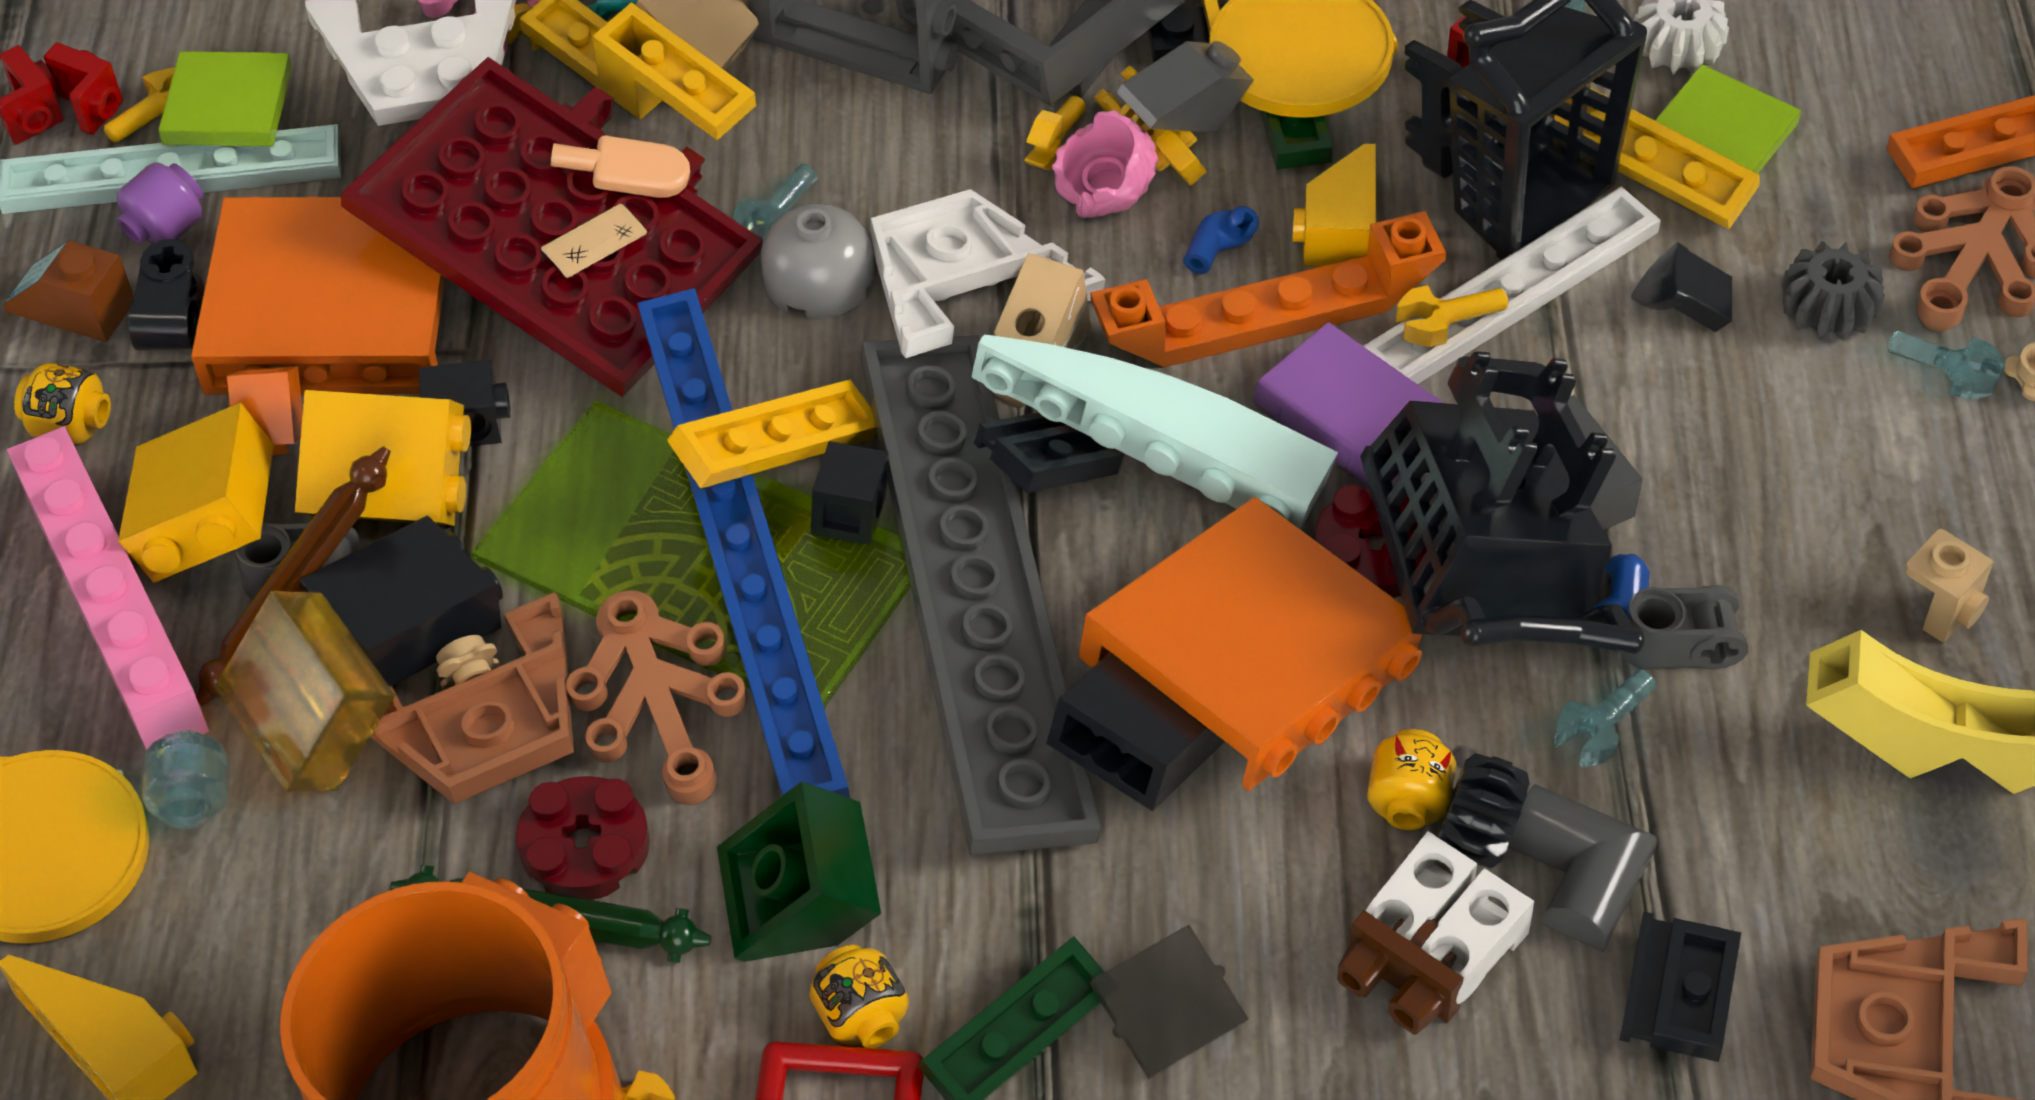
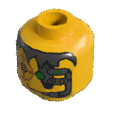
[14,363,111,445]
[809,945,909,1048]

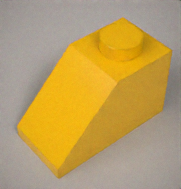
[1292,144,1376,267]

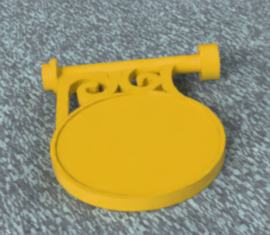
[1202,0,1394,118]
[0,750,150,944]

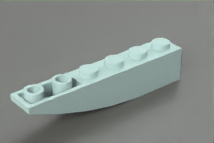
[971,334,1338,530]

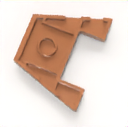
[328,592,574,804]
[1810,919,2028,1100]

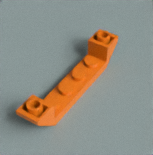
[1090,211,1446,367]

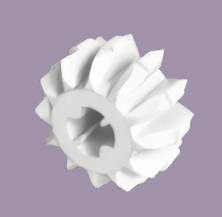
[1634,0,1729,75]

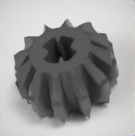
[1781,241,1885,341]

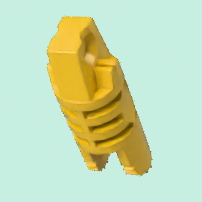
[1094,65,1207,186]

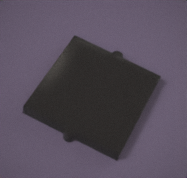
[1089,924,1248,1079]

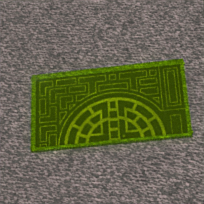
[472,400,911,709]

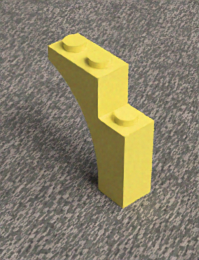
[1806,630,2035,794]

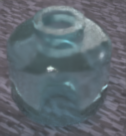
[142,730,229,829]

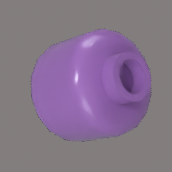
[116,163,204,245]

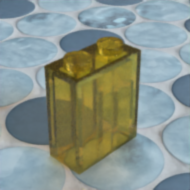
[214,591,395,792]

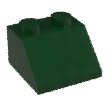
[717,781,882,962]

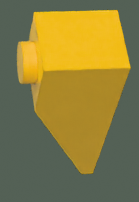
[0,955,198,1100]

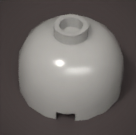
[760,203,877,319]

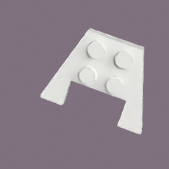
[305,0,516,126]
[869,189,1106,358]

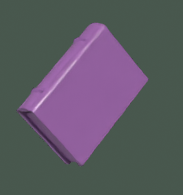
[1253,322,1443,487]

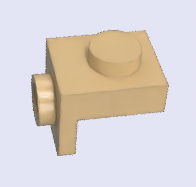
[1905,529,1994,643]

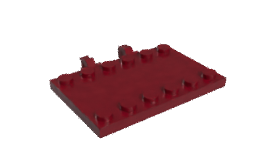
[341,57,763,398]

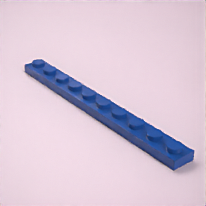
[637,288,850,798]

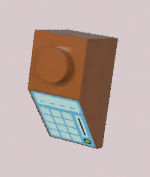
[3,240,134,342]

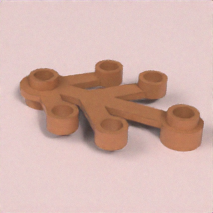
[1889,166,2035,332]
[566,590,748,805]

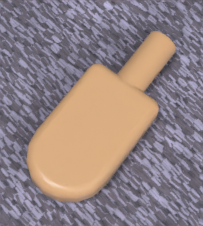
[550,135,690,198]

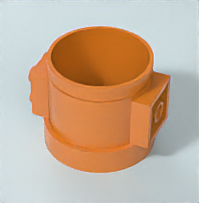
[280,871,624,1100]

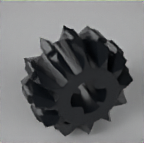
[1437,753,1530,869]

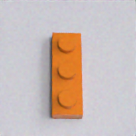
[1886,95,2035,189]

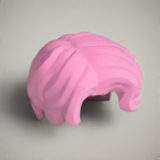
[1052,110,1158,218]

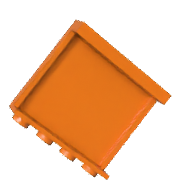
[191,196,446,395]
[1078,497,1422,791]

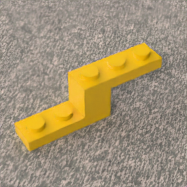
[519,0,756,141]

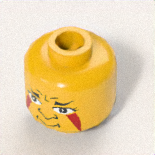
[1367,729,1456,831]

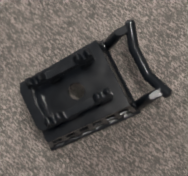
[1404,0,1647,260]
[1360,351,1645,654]

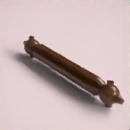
[196,446,391,706]

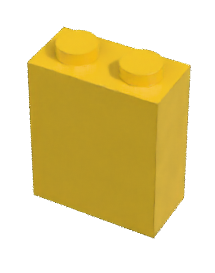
[295,390,471,526]
[118,402,274,583]

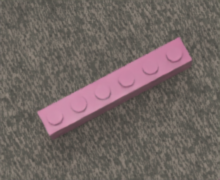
[6,426,209,758]

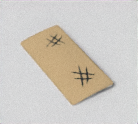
[541,204,647,278]

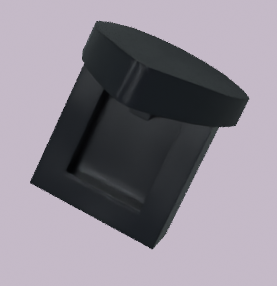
[1631,242,1732,332]

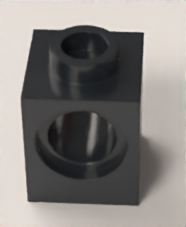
[419,359,511,447]
[811,441,889,545]

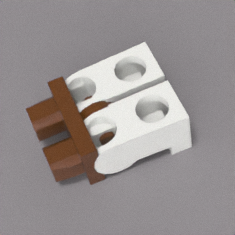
[1337,831,1534,1035]

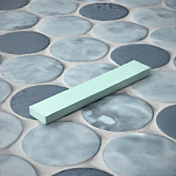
[0,124,342,214]

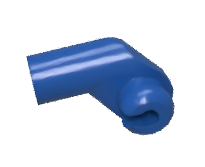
[1183,206,1259,274]
[1593,554,1650,614]

